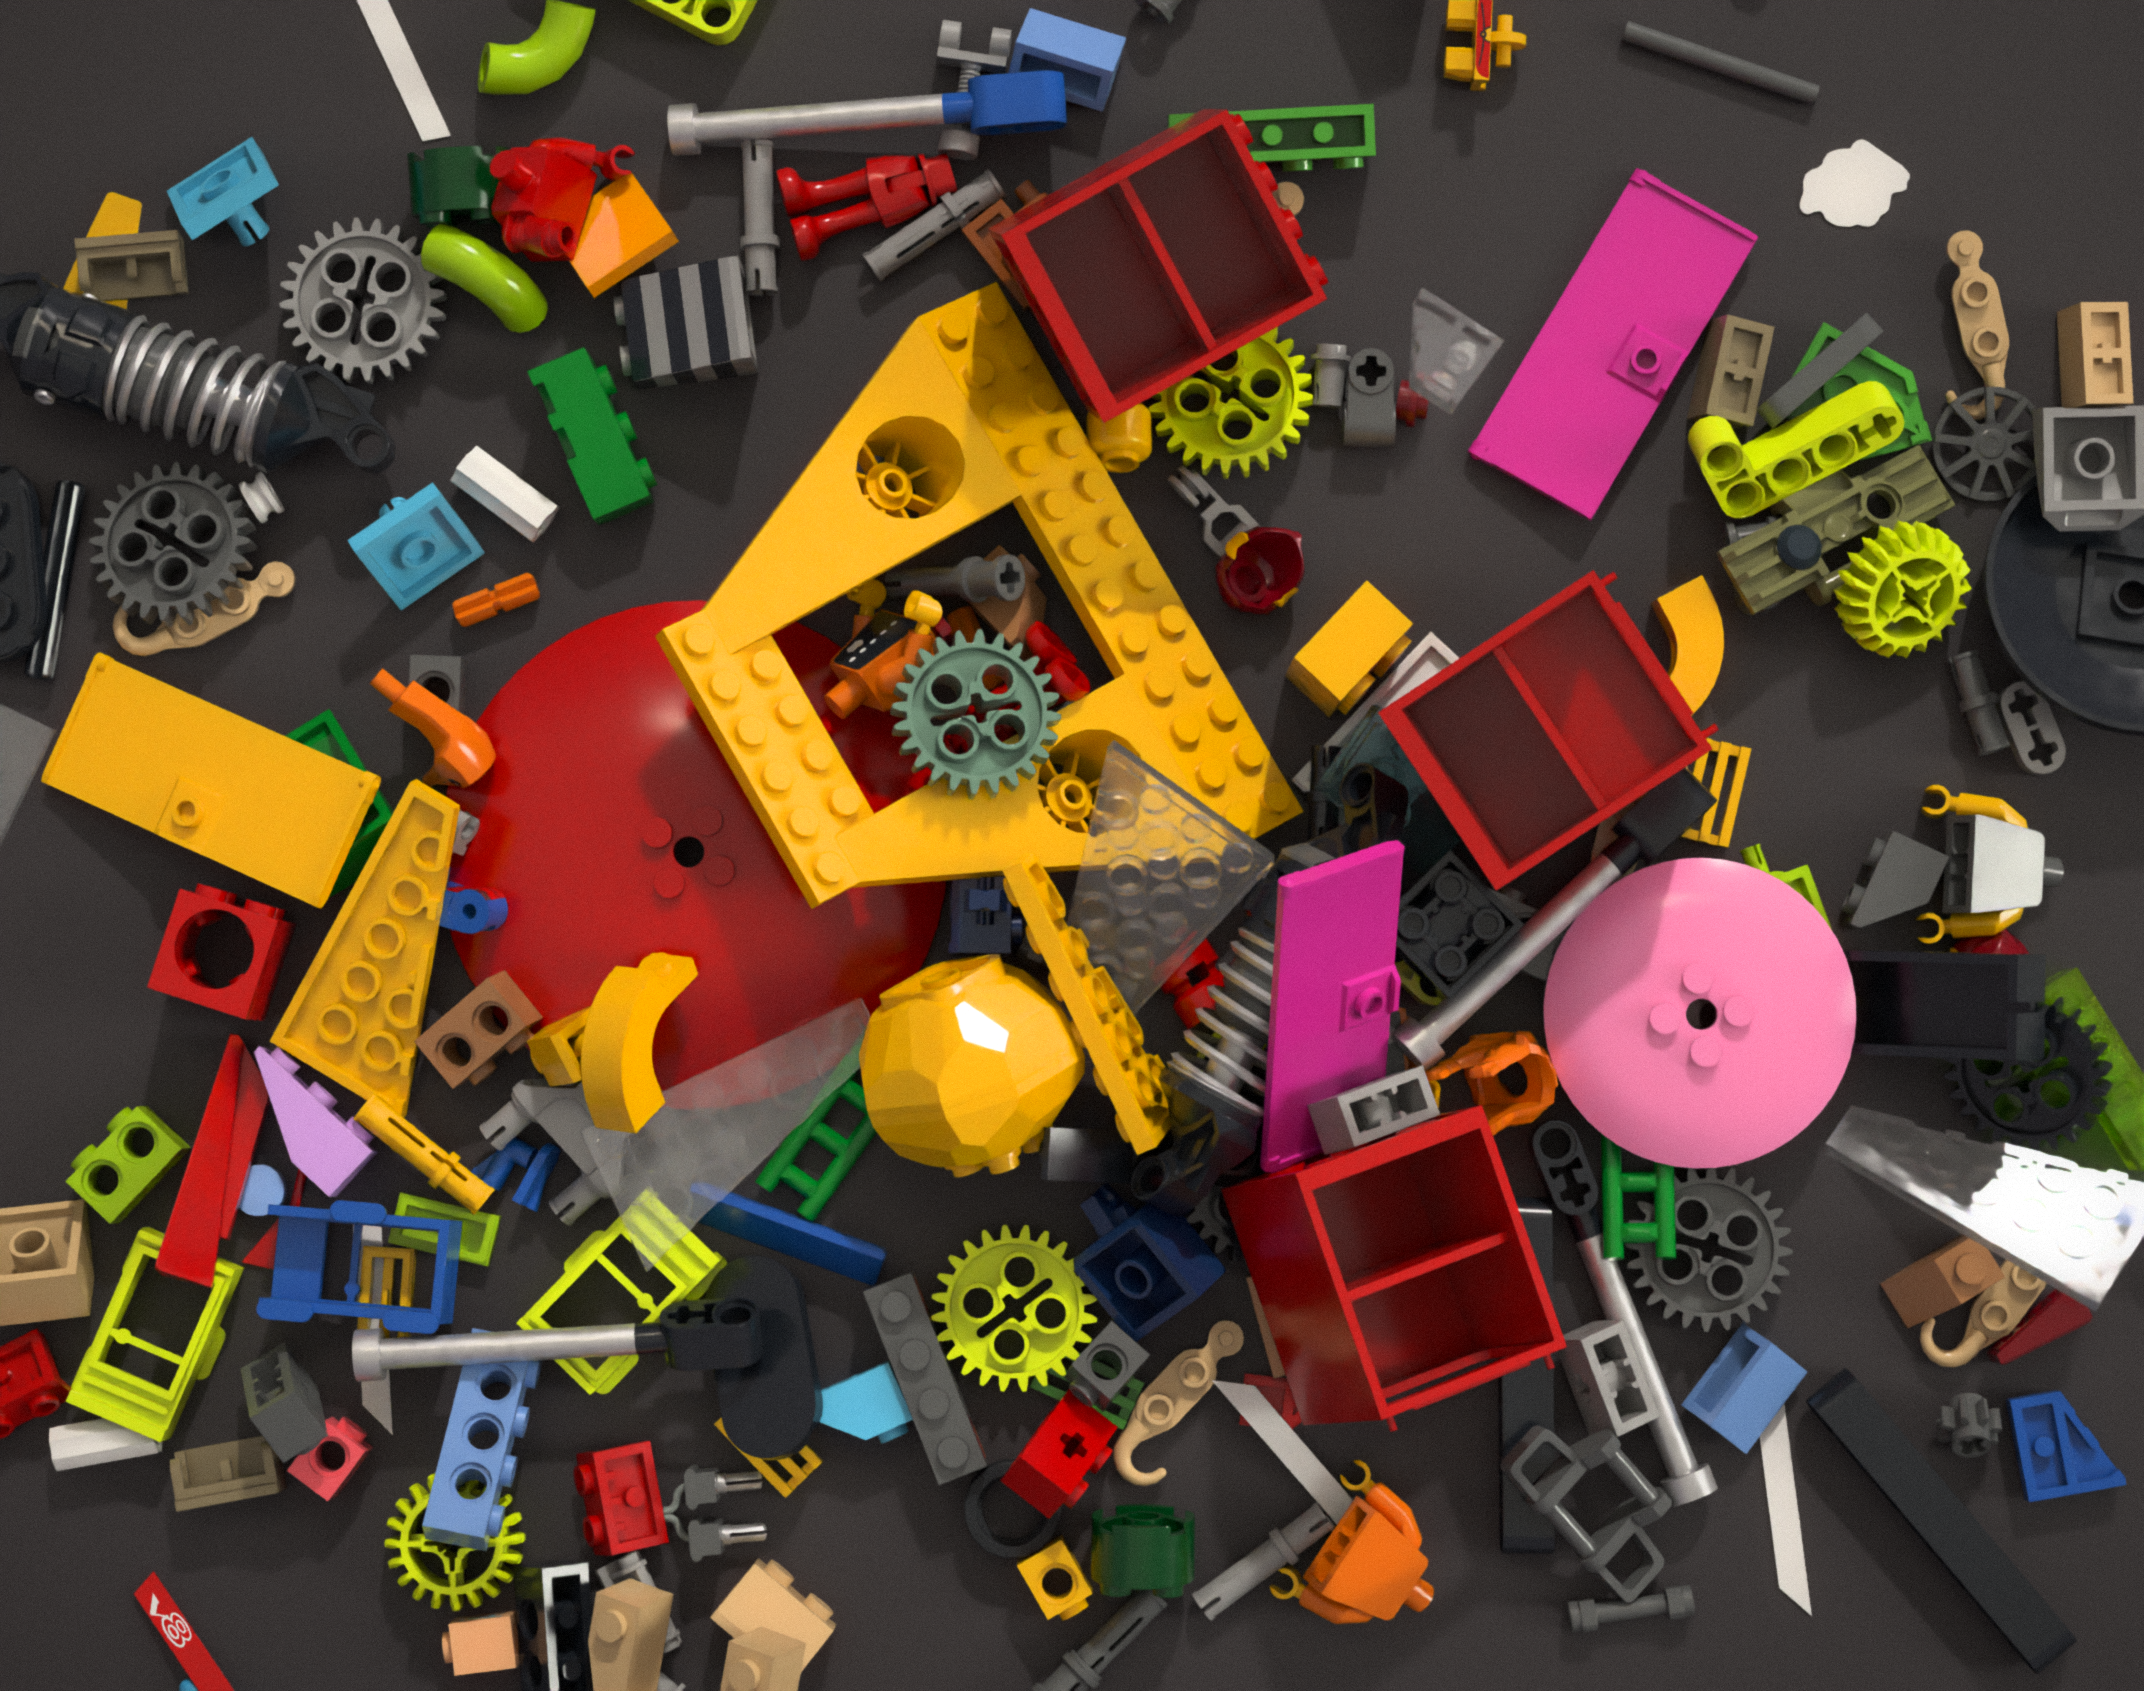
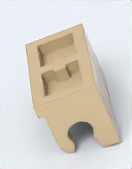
[2057,302,2133,408]

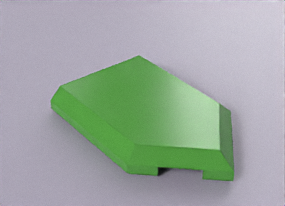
[1786,322,1932,461]

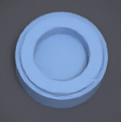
[239,1164,287,1216]

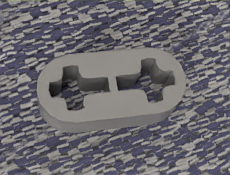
[1996,681,2066,776]

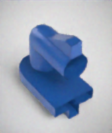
[471,1137,560,1212]

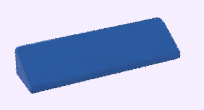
[684,1180,888,1285]

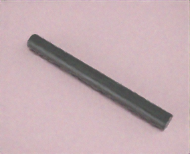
[1621,21,1820,105]

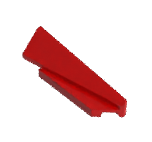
[155,1033,270,1288]

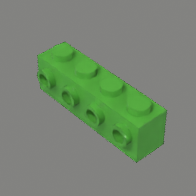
[1167,104,1376,172]

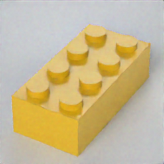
[1285,581,1413,717]

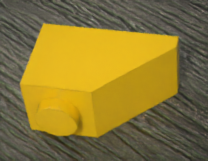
[526,1006,591,1087]

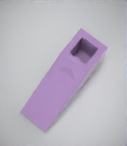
[254,1046,378,1197]

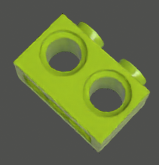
[65,1106,191,1224]

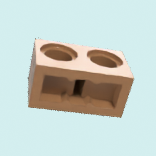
[414,970,543,1089]

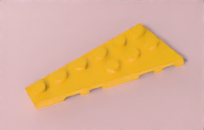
[270,779,460,1118]
[1003,851,1171,1155]

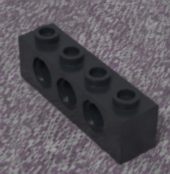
[513,1560,594,1691]

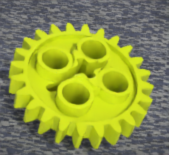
[1149,327,1313,479]
[931,1225,1097,1392]

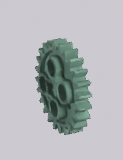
[890,629,1061,800]

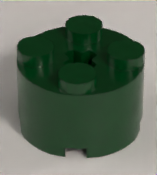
[407,146,510,229]
[1091,1504,1195,1598]

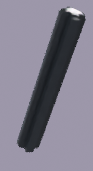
[24,480,86,681]

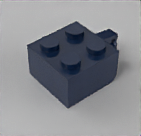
[948,876,1023,956]
[1073,1183,1227,1342]

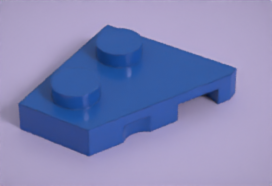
[2006,1390,2127,1502]

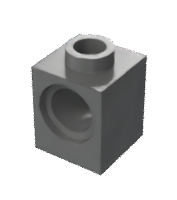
[409,655,468,716]
[1065,1321,1150,1412]

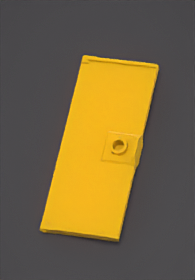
[41,652,381,909]

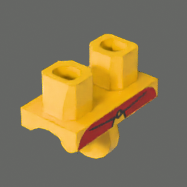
[1443,0,1527,91]

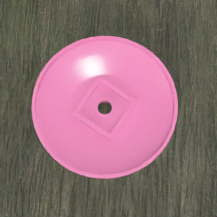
[1543,858,1856,1169]

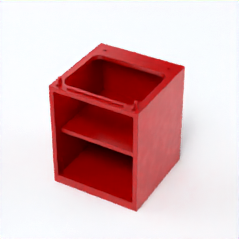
[1378,570,1719,891]
[1221,1105,1567,1432]

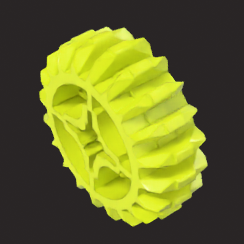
[1833,520,1972,658]
[384,1473,526,1611]

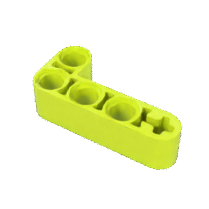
[1687,381,1905,519]

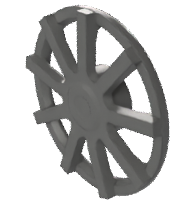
[1932,386,2036,501]

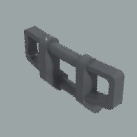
[1500,1425,1672,1603]

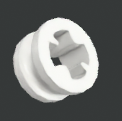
[238,471,284,524]

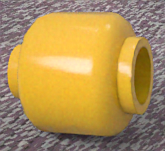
[1086,403,1152,473]

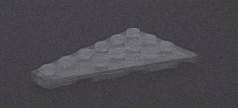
[1051,740,1274,1068]

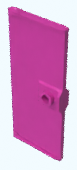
[1467,168,1758,521]
[1260,840,1405,1172]

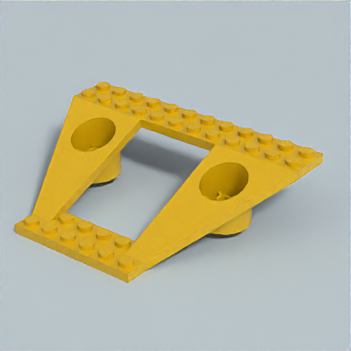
[655,282,1304,909]

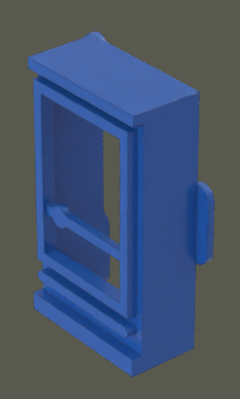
[256,1200,462,1334]

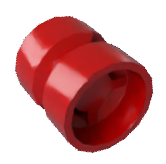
[1149,934,1224,1030]

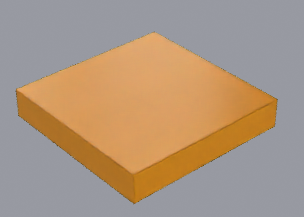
[569,173,679,298]

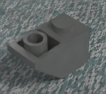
[1841,831,1949,930]

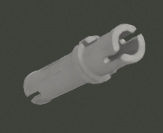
[740,139,780,296]
[862,169,1006,282]
[1192,1502,1335,1621]

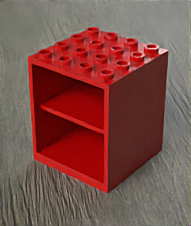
[988,109,1329,423]

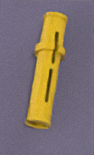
[353,1093,495,1215]

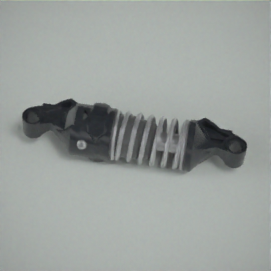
[0,272,396,473]
[1131,762,1409,1216]

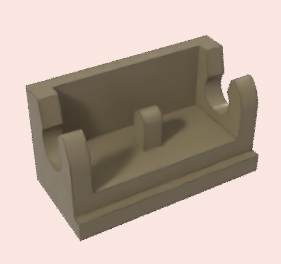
[74,230,189,302]
[1687,314,1775,429]
[170,1435,287,1512]

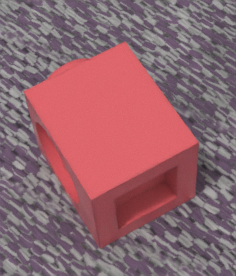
[287,1416,373,1501]

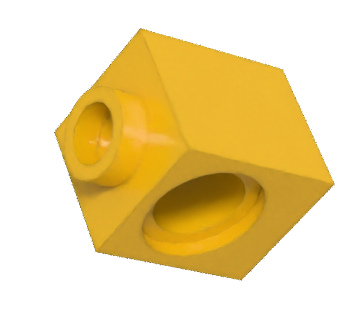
[1017,1535,1093,1621]

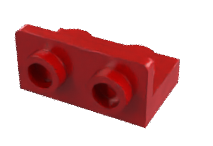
[0,1328,71,1439]
[573,1441,669,1556]

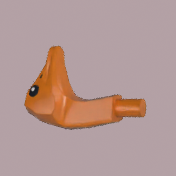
[369,668,496,788]

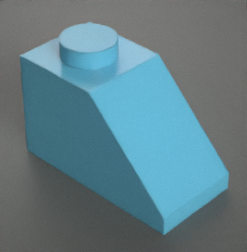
[820,1360,913,1444]

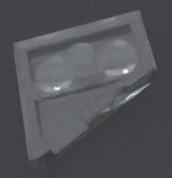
[1409,287,1504,415]

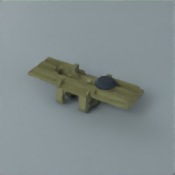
[1716,445,1956,615]

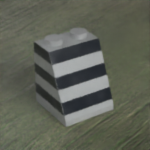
[614,256,758,390]

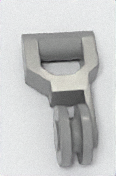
[1167,465,1261,559]

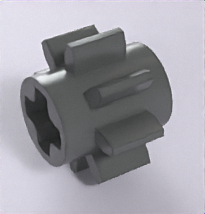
[1936,1393,2002,1458]

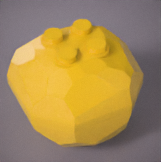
[859,954,1085,1177]

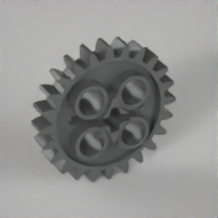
[89,462,257,627]
[1624,1168,1793,1332]

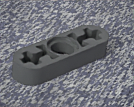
[1757,313,1884,429]

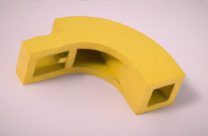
[1651,575,1724,716]
[581,952,698,1134]

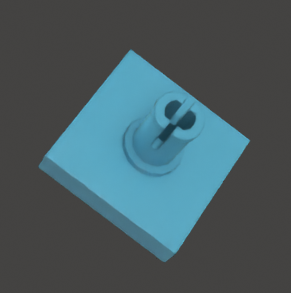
[167,137,279,246]
[347,482,485,610]

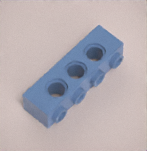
[422,1328,542,1551]

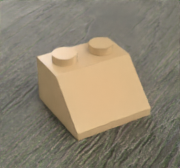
[0,1199,94,1326]
[710,1558,836,1672]

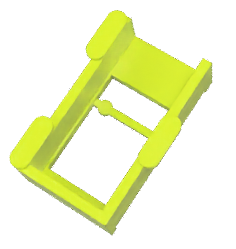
[516,1187,727,1395]
[66,1227,244,1442]

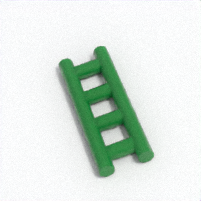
[755,1023,877,1222]
[1601,1134,1676,1261]

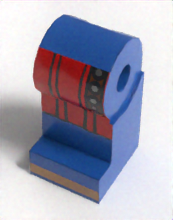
[439,867,508,934]

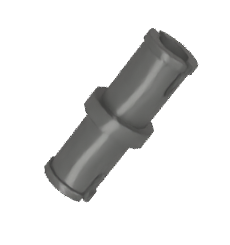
[1947,650,2011,757]

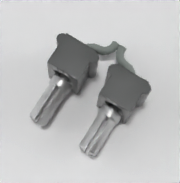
[664,1464,767,1562]

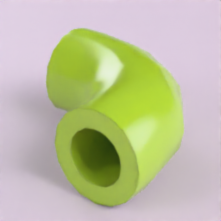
[478,0,596,95]
[421,224,548,333]

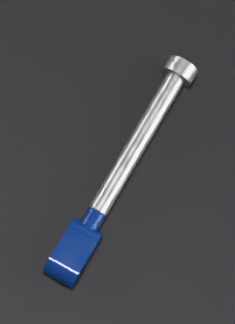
[667,70,1067,156]

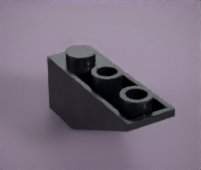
[1038,1127,1172,1184]

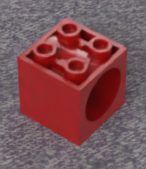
[147,883,296,1021]

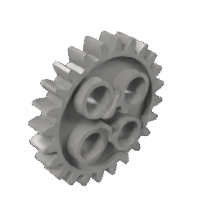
[279,217,447,385]

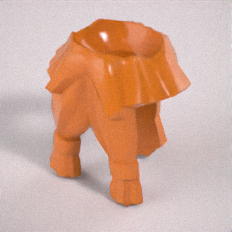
[1425,1030,1558,1135]

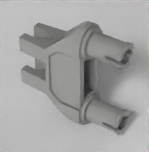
[479,1078,630,1226]

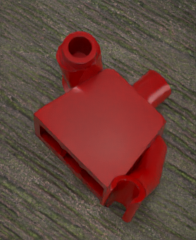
[490,137,635,262]

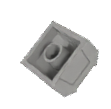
[2032,405,2144,532]

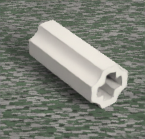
[450,446,559,543]
[49,1418,162,1471]

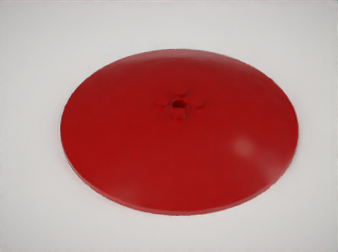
[446,600,947,1110]

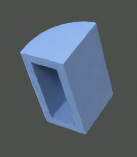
[1008,8,1126,112]
[1681,1323,1807,1454]

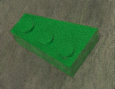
[527,347,658,526]

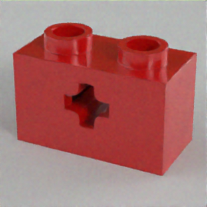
[1000,1389,1118,1519]

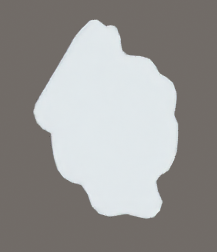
[1799,139,1910,227]

